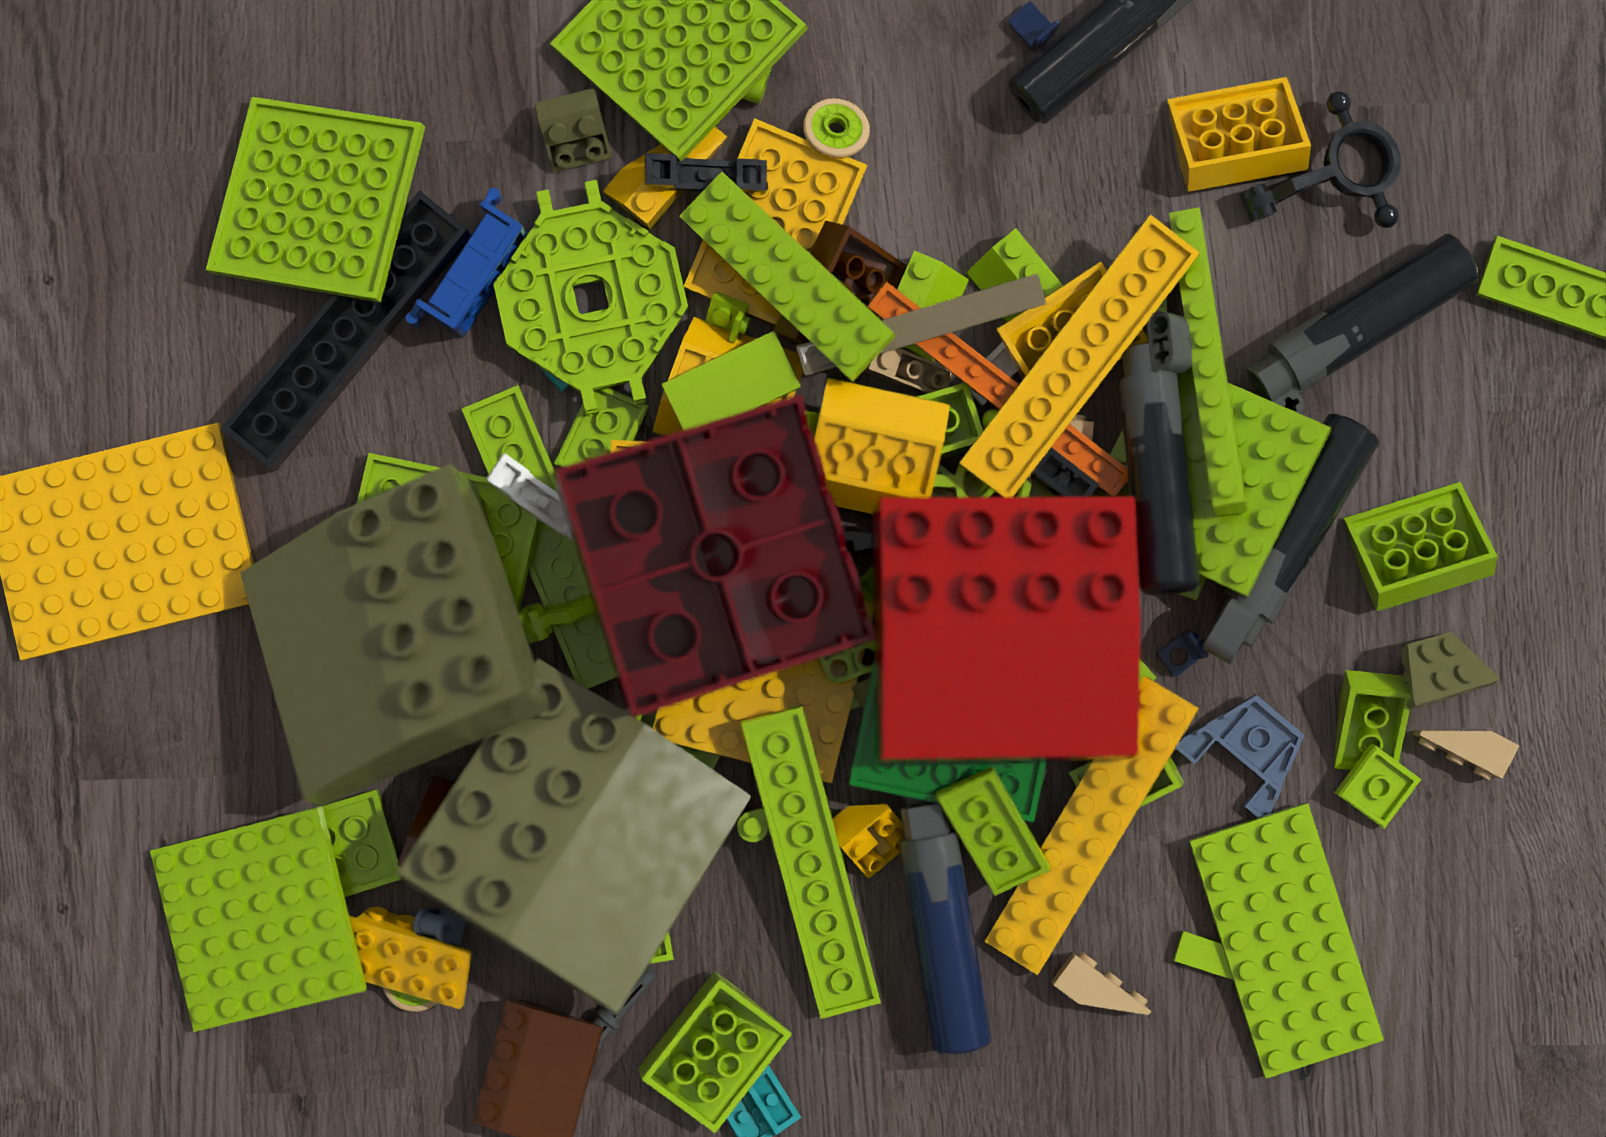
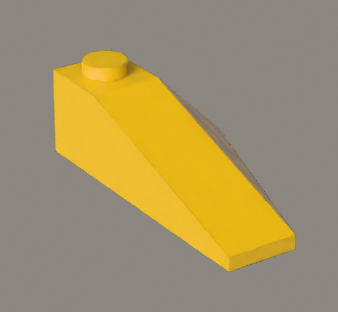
[603,127,728,231]

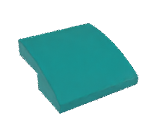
[725,1065,802,1137]

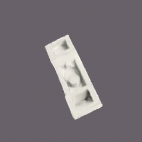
[486,454,573,542]

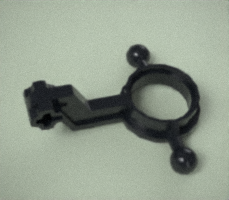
[1240,91,1401,228]

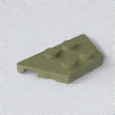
[1400,632,1500,711]

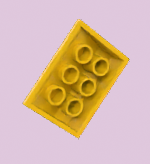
[1167,77,1311,192]
[996,262,1149,380]

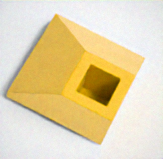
[832,804,904,879]

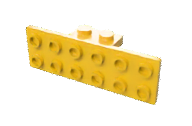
[349,907,471,1009]

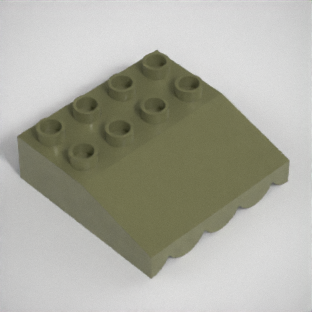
[240,464,549,807]
[398,659,751,1016]

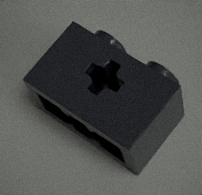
[1030,447,1099,497]

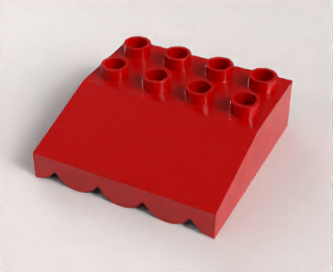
[872,497,1140,763]

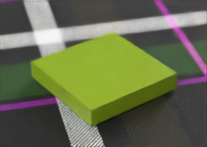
[1334,743,1422,829]

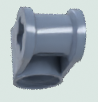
[413,907,466,944]

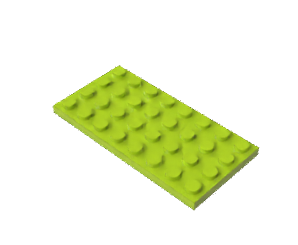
[1188,802,1384,1079]

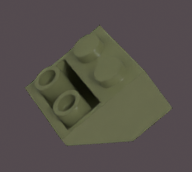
[535,88,612,173]

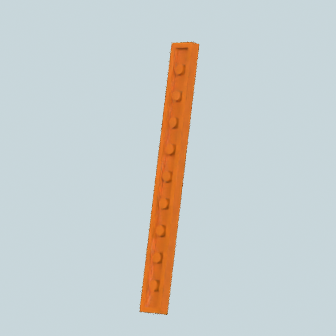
[867,282,1128,497]

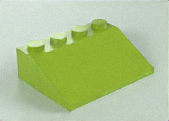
[1344,482,1498,612]
[638,970,792,1133]

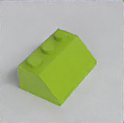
[966,228,1063,322]
[897,250,969,362]

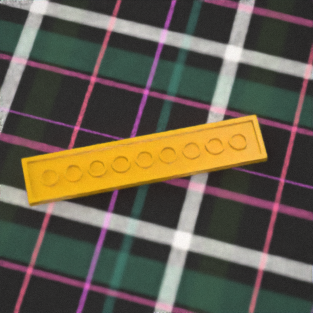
[958,215,1200,497]
[985,676,1199,975]

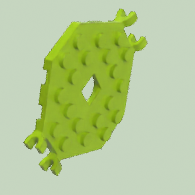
[493,180,688,415]

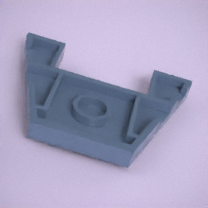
[1176,694,1304,818]

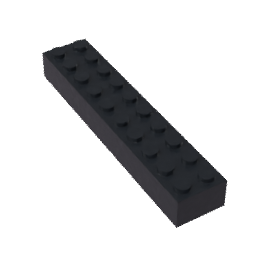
[221,190,472,471]

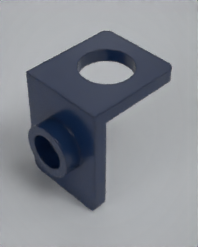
[1008,2,1060,52]
[1157,631,1209,677]

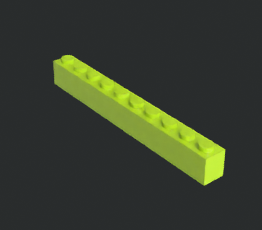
[1169,207,1248,516]

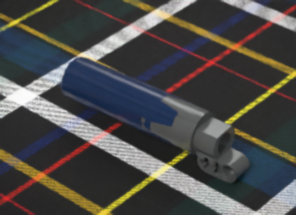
[899,796,992,1054]

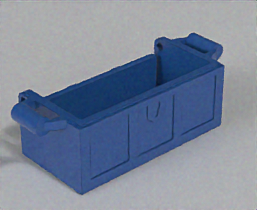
[406,188,528,337]

